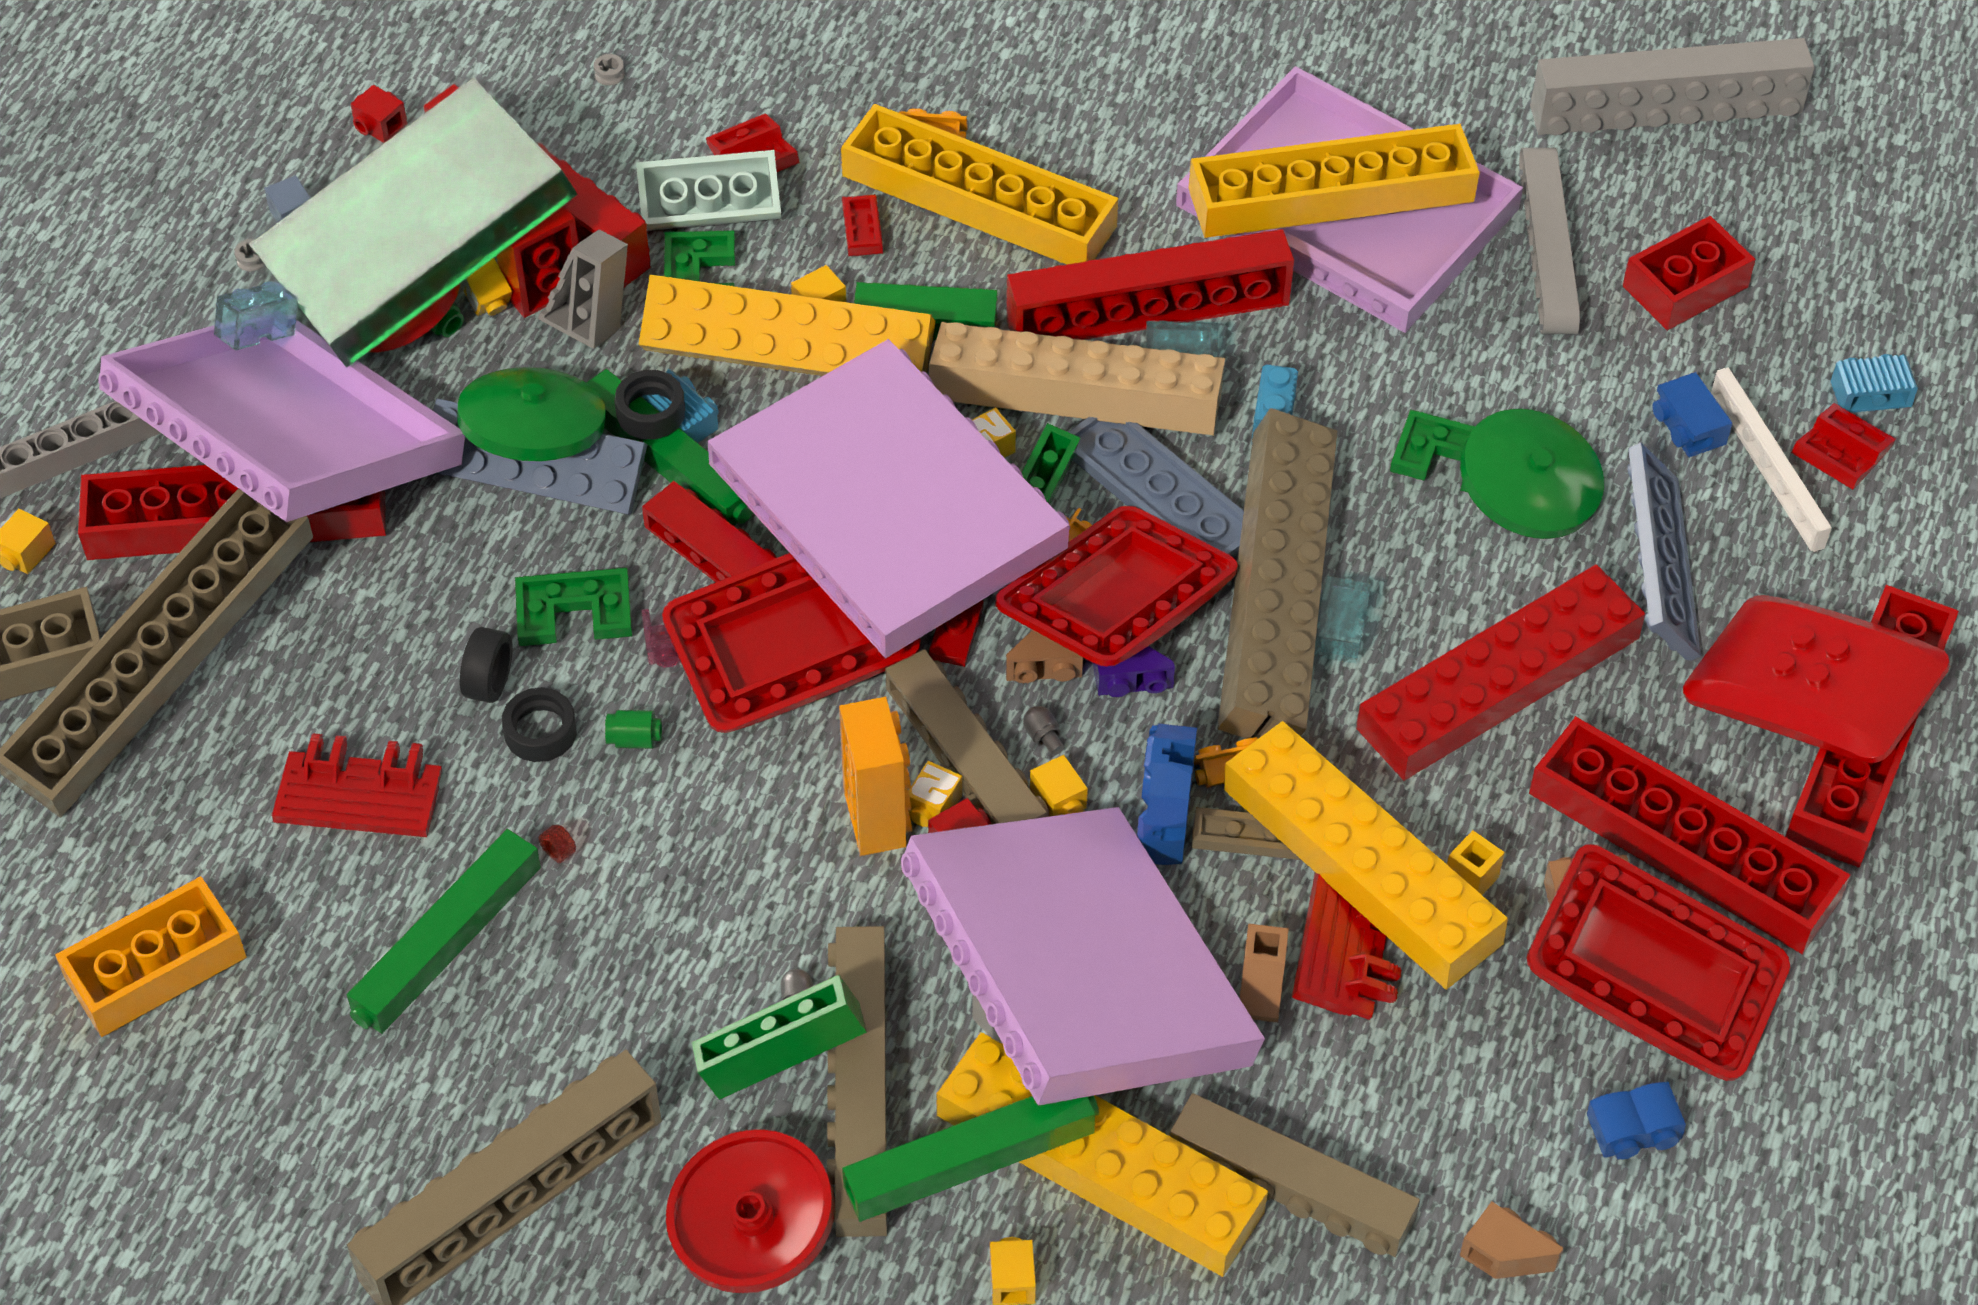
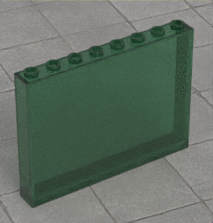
[249,77,578,368]

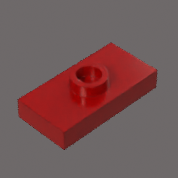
[842,194,883,257]
[929,600,984,667]

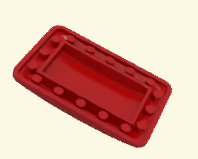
[996,506,1237,667]
[662,553,921,733]
[1683,595,1950,763]
[1527,844,1790,1081]

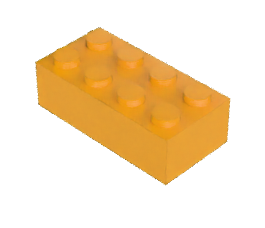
[839,697,912,856]
[55,876,247,1038]

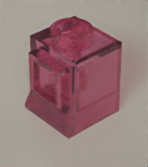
[642,609,680,668]

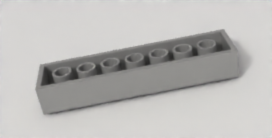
[1530,38,1814,135]

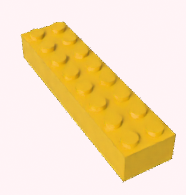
[841,104,1118,265]
[1188,124,1480,238]
[638,275,936,376]
[1224,721,1508,990]
[936,1032,1268,1277]

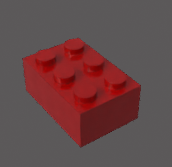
[491,192,578,318]
[1622,216,1756,331]

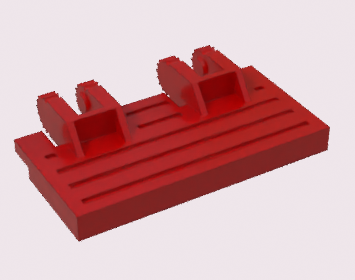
[271,733,442,837]
[1292,872,1402,1020]

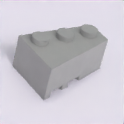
[538,230,628,349]

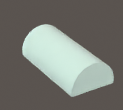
[636,150,781,231]

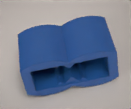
[1587,1082,1686,1160]

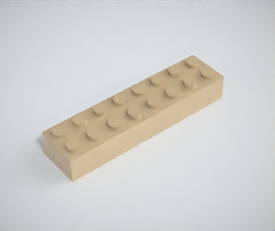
[929,322,1225,436]

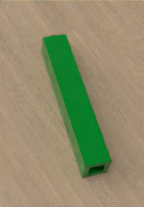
[587,368,753,526]
[346,828,541,1034]
[842,1095,1099,1222]

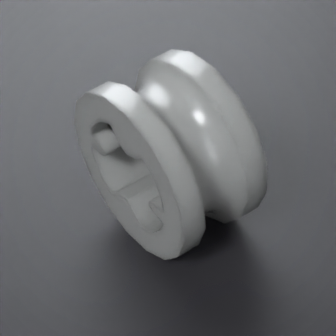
[594,54,625,86]
[234,239,268,272]

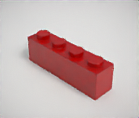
[642,481,777,582]

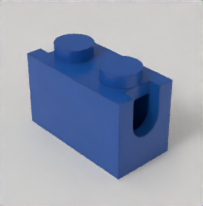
[1652,372,1732,458]

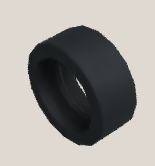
[614,370,685,440]
[459,627,513,703]
[502,687,577,762]

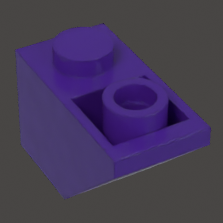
[1093,646,1175,697]

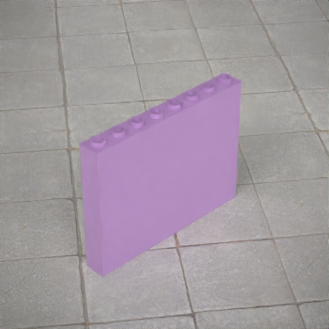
[1176,66,1523,333]
[99,308,465,522]
[708,339,1070,658]
[901,807,1265,1106]

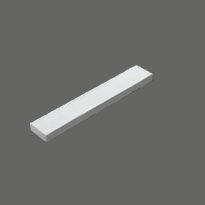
[1711,367,1832,552]

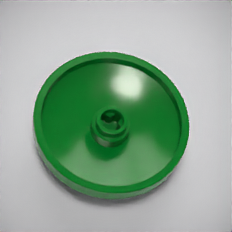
[457,367,606,461]
[1460,409,1604,539]

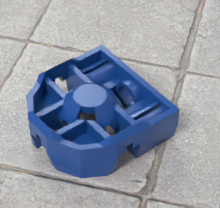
[1137,723,1197,865]

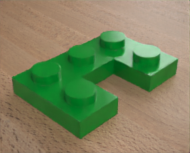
[664,230,735,287]
[1390,409,1475,493]
[515,568,632,646]

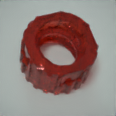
[538,824,576,863]

